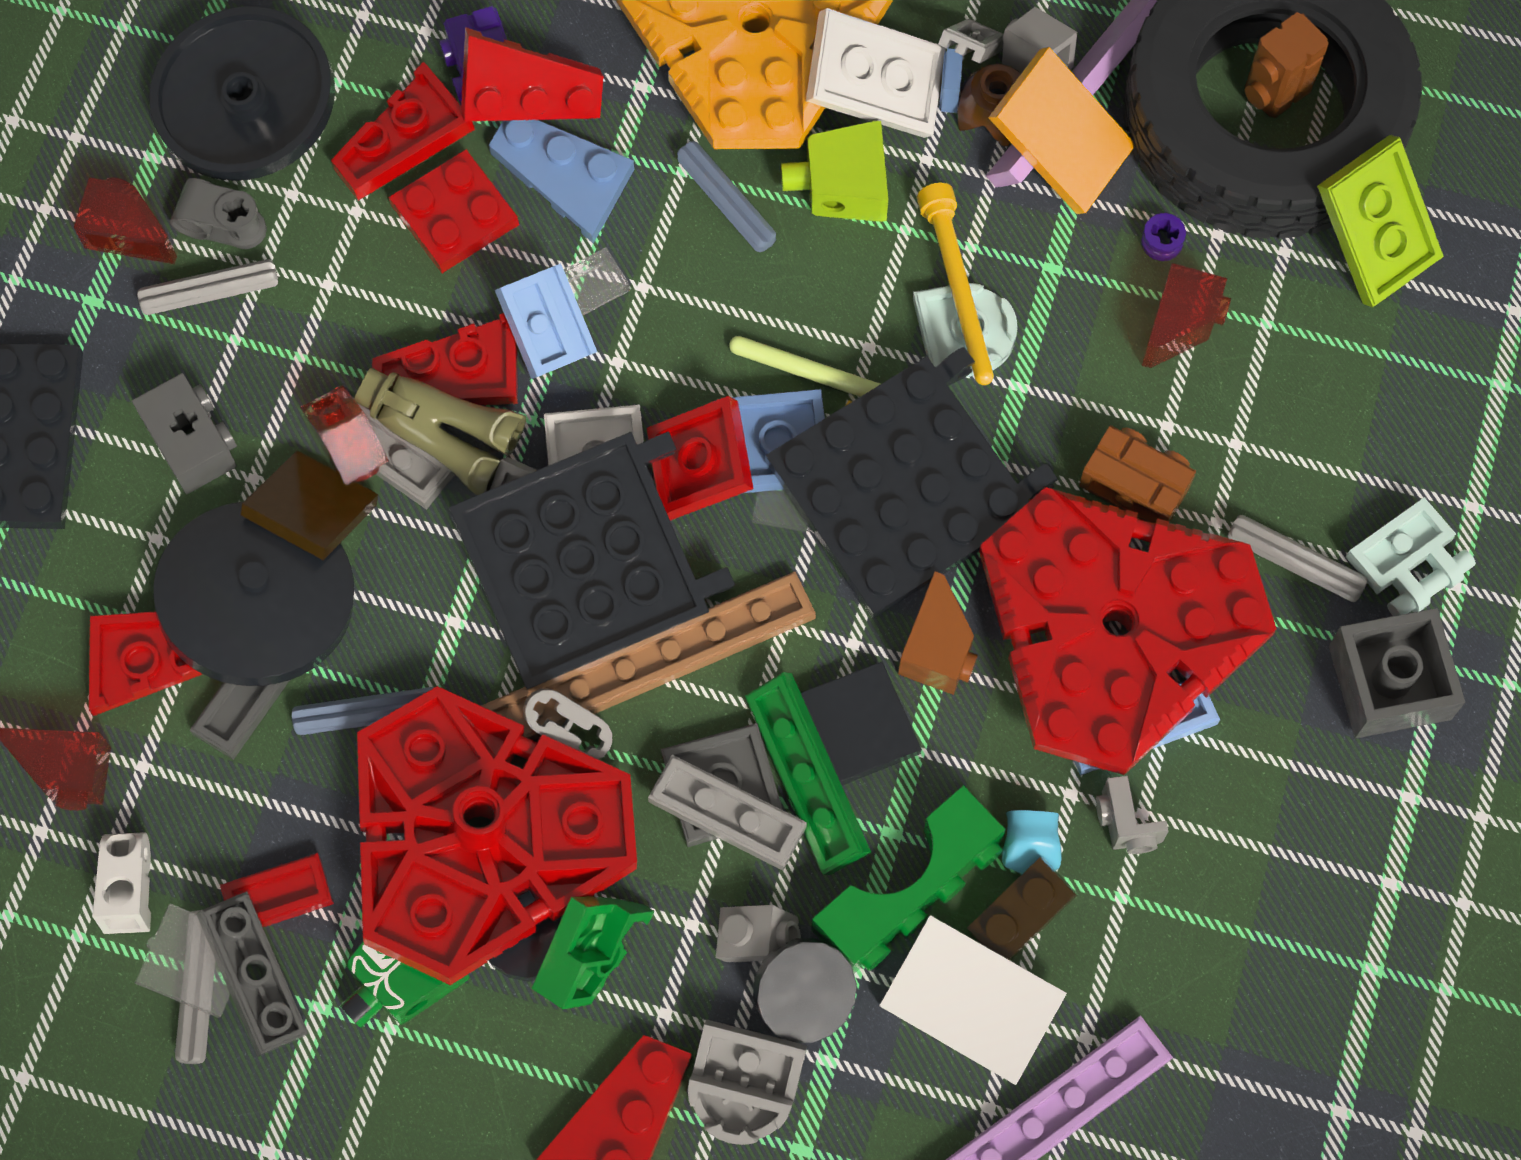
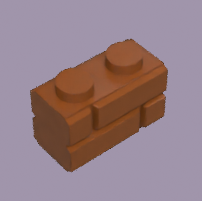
[1245,12,1328,118]
[1079,425,1196,523]

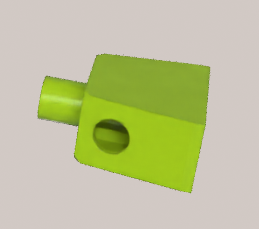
[781,121,888,222]

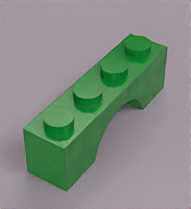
[812,785,1006,974]

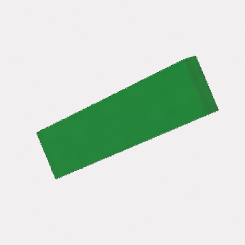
[745,672,871,875]

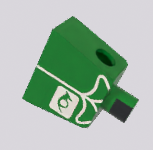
[340,942,470,1029]

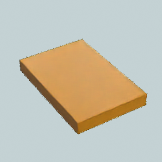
[988,47,1134,214]

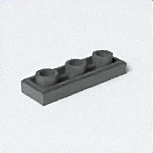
[196,892,309,1057]

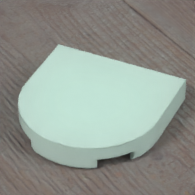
[913,283,1017,377]

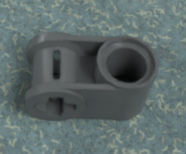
[169,178,267,249]

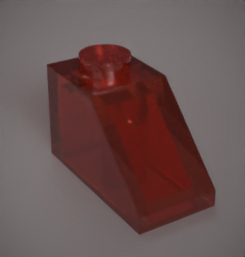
[74,177,177,264]
[1142,263,1231,368]
[300,385,389,484]
[0,728,111,811]

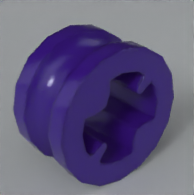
[1141,213,1186,261]

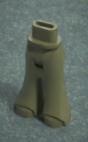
[354,368,526,495]

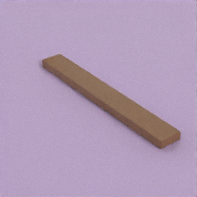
[481,572,816,740]

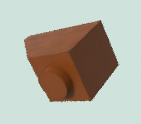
[898,572,978,695]

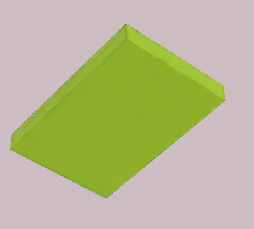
[1317,135,1444,307]

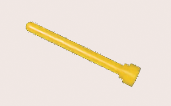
[917,183,994,385]

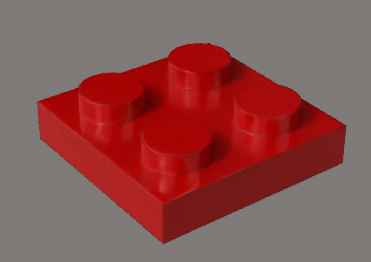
[389,150,519,273]
[646,395,754,521]

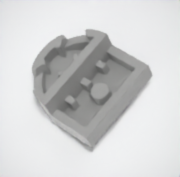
[688,1020,808,1145]

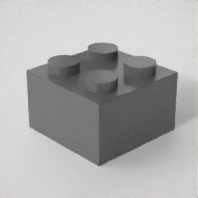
[1329,608,1465,739]

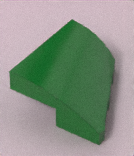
[531,896,655,1009]

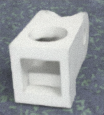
[92,832,151,934]

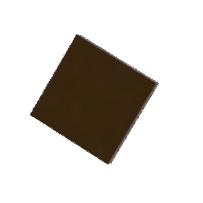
[241,451,378,560]

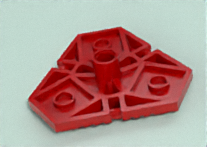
[979,487,1277,775]
[357,686,637,985]

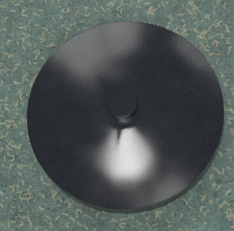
[149,6,335,181]
[154,502,354,686]

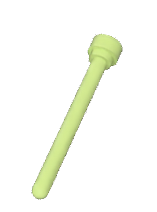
[729,336,880,397]

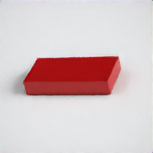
[220,853,334,927]

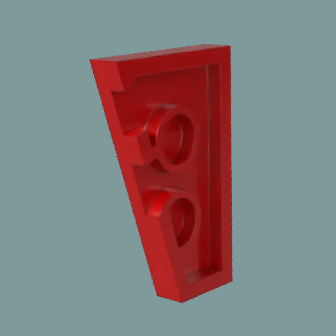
[461,27,604,121]
[331,61,475,201]
[372,313,518,405]
[89,612,202,716]
[536,1035,692,1160]

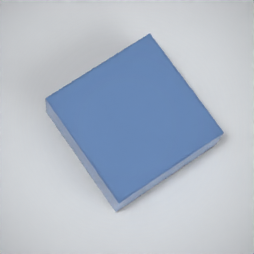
[939,48,963,113]

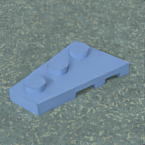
[489,120,634,244]

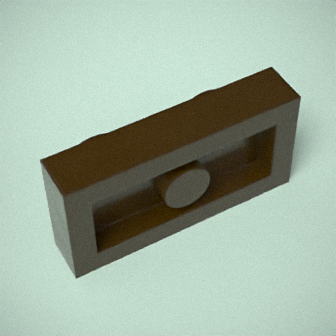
[967,857,1079,961]

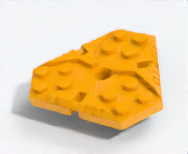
[616,0,893,149]

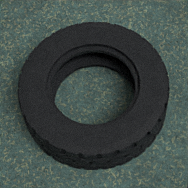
[1123,0,1422,239]

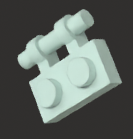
[1346,497,1476,616]

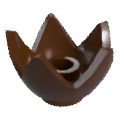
[958,64,1021,147]

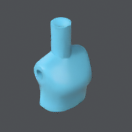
[1002,810,1061,875]

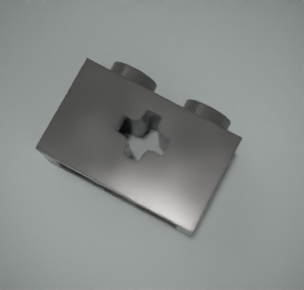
[132,373,237,495]

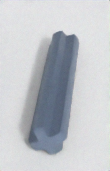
[677,141,776,252]
[292,687,434,735]

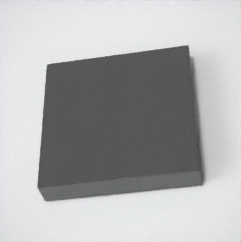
[661,723,783,847]

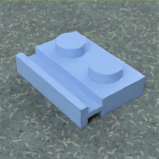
[495,263,597,379]

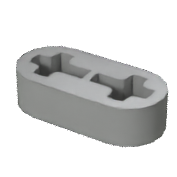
[523,688,612,759]

